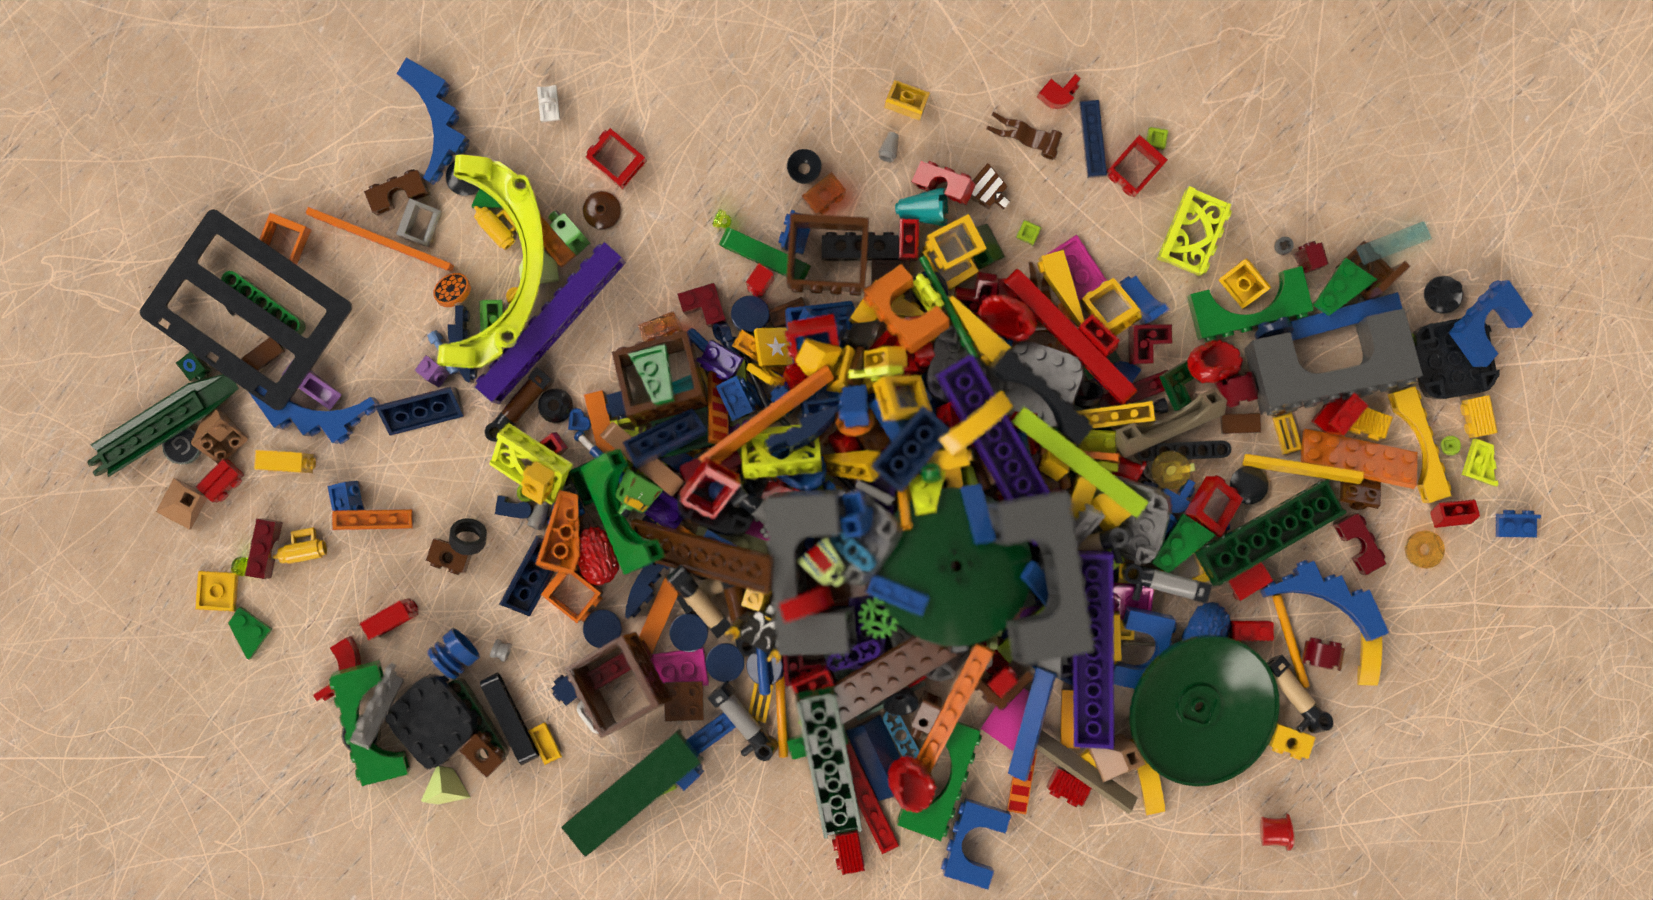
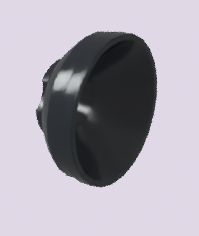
[787,149,822,184]
[1074,381,1103,409]
[538,388,573,423]
[883,687,919,715]

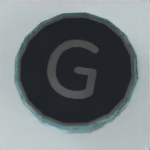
[162,427,201,465]

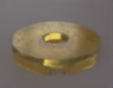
[1151,451,1191,489]
[1404,530,1445,569]

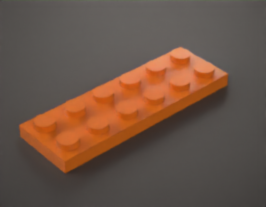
[1301,428,1418,489]

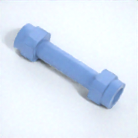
[427,330,459,375]

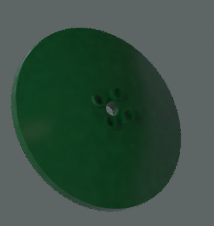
[876,488,1032,647]
[1129,635,1280,786]

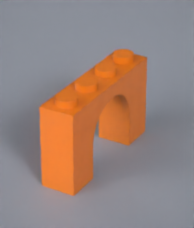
[863,264,949,354]

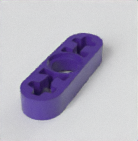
[827,639,882,671]

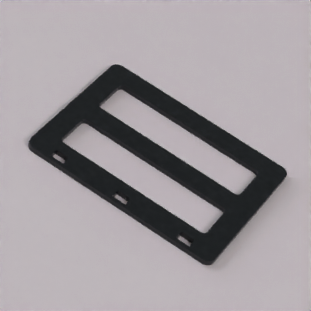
[140,209,352,410]

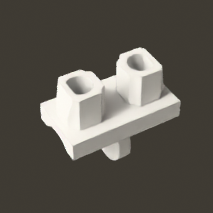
[537,85,560,122]

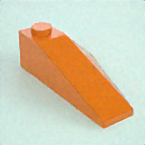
[536,490,580,575]

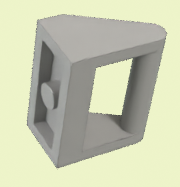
[396,198,442,247]

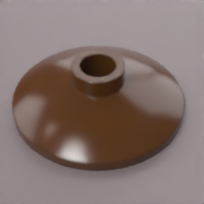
[583,191,621,229]

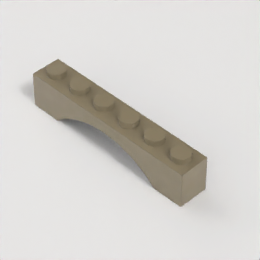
[1115,387,1227,458]

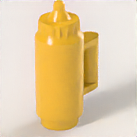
[474,206,516,250]
[272,527,327,564]

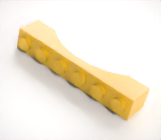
[1387,386,1451,503]

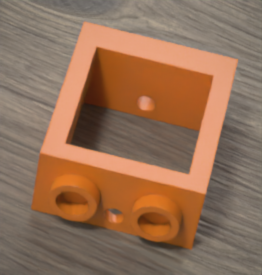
[259,213,311,265]
[541,570,603,623]

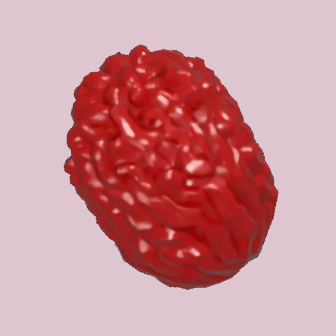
[978,294,1037,342]
[1187,339,1244,383]
[578,527,619,585]
[888,756,937,813]

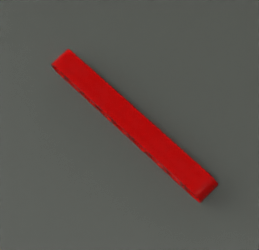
[1003,268,1137,405]

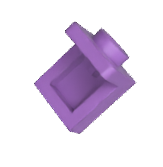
[415,355,450,387]

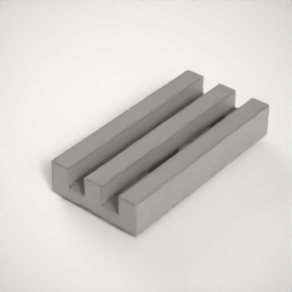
[855,480,896,505]

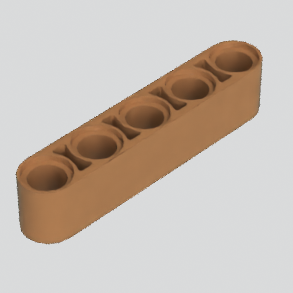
[600,421,684,497]

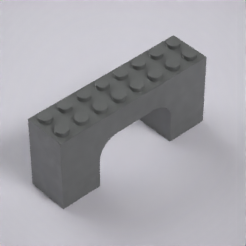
[1244,309,1423,416]
[763,489,857,655]
[987,491,1094,665]

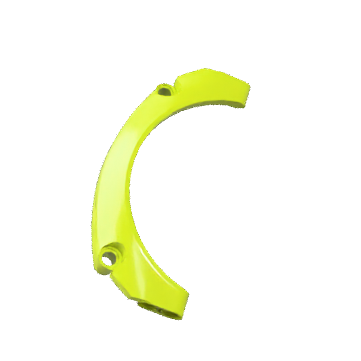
[437,155,543,368]

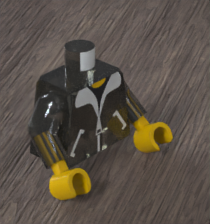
[725,604,781,664]

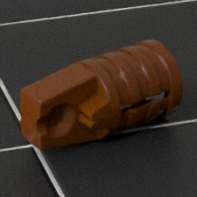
[967,460,991,495]

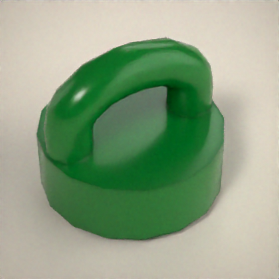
[922,463,942,483]

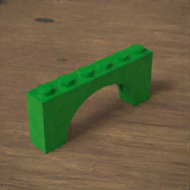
[1187,266,1314,342]
[580,448,665,575]
[329,660,410,786]
[896,714,982,841]

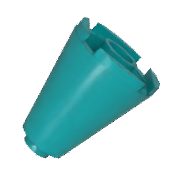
[895,188,948,226]

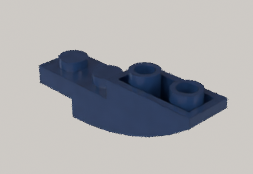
[447,305,477,383]
[765,406,838,453]
[625,563,670,619]

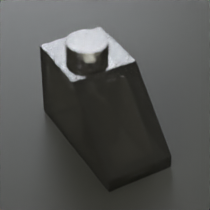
[842,321,880,351]

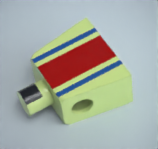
[797,537,845,586]

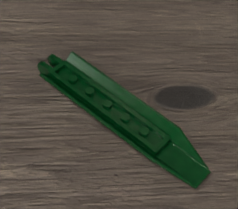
[87,374,239,477]

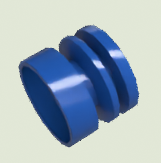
[427,628,480,680]

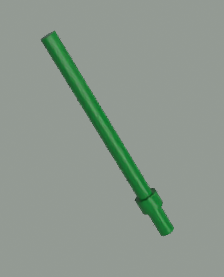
[919,255,979,359]

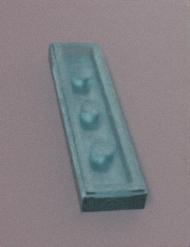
[1356,221,1432,265]

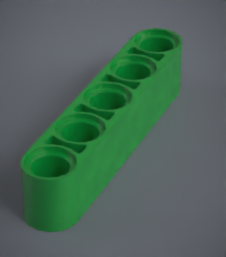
[718,227,811,280]
[221,271,306,334]

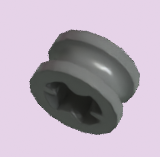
[1274,236,1294,255]

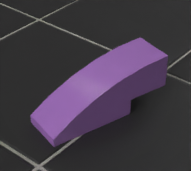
[282,359,342,410]

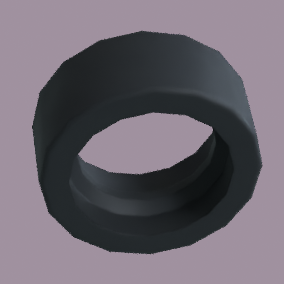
[449,518,487,555]

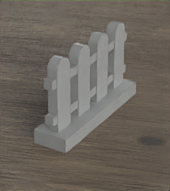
[350,663,404,749]

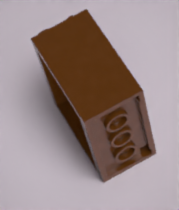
[786,213,869,296]
[612,330,708,427]
[565,632,672,738]

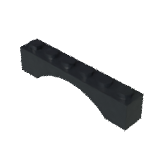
[987,350,1093,445]

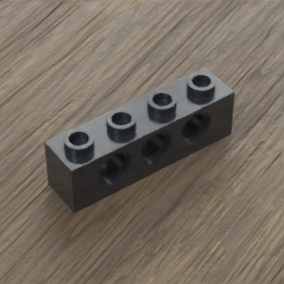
[822,232,899,261]

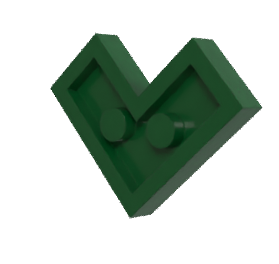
[1159,360,1194,411]

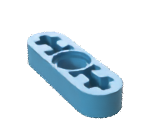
[830,532,877,572]
[883,711,919,758]

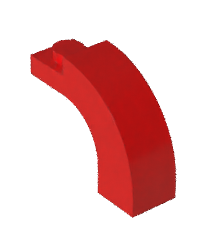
[779,584,835,623]
[313,636,361,701]

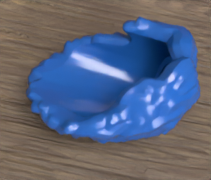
[771,447,827,491]
[1182,602,1231,640]

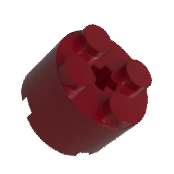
[1215,371,1259,408]
[1301,637,1345,671]

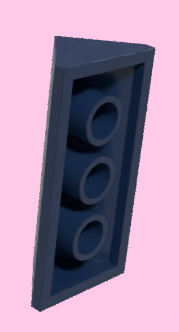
[376,386,464,436]
[871,406,950,492]
[622,408,706,469]
[499,535,554,617]
[846,715,900,801]

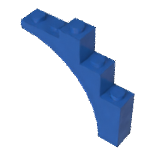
[396,57,470,185]
[249,386,380,444]
[1260,560,1389,642]

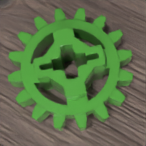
[858,597,899,639]

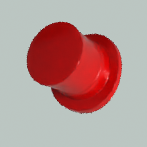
[1110,455,1147,482]
[1260,814,1294,851]

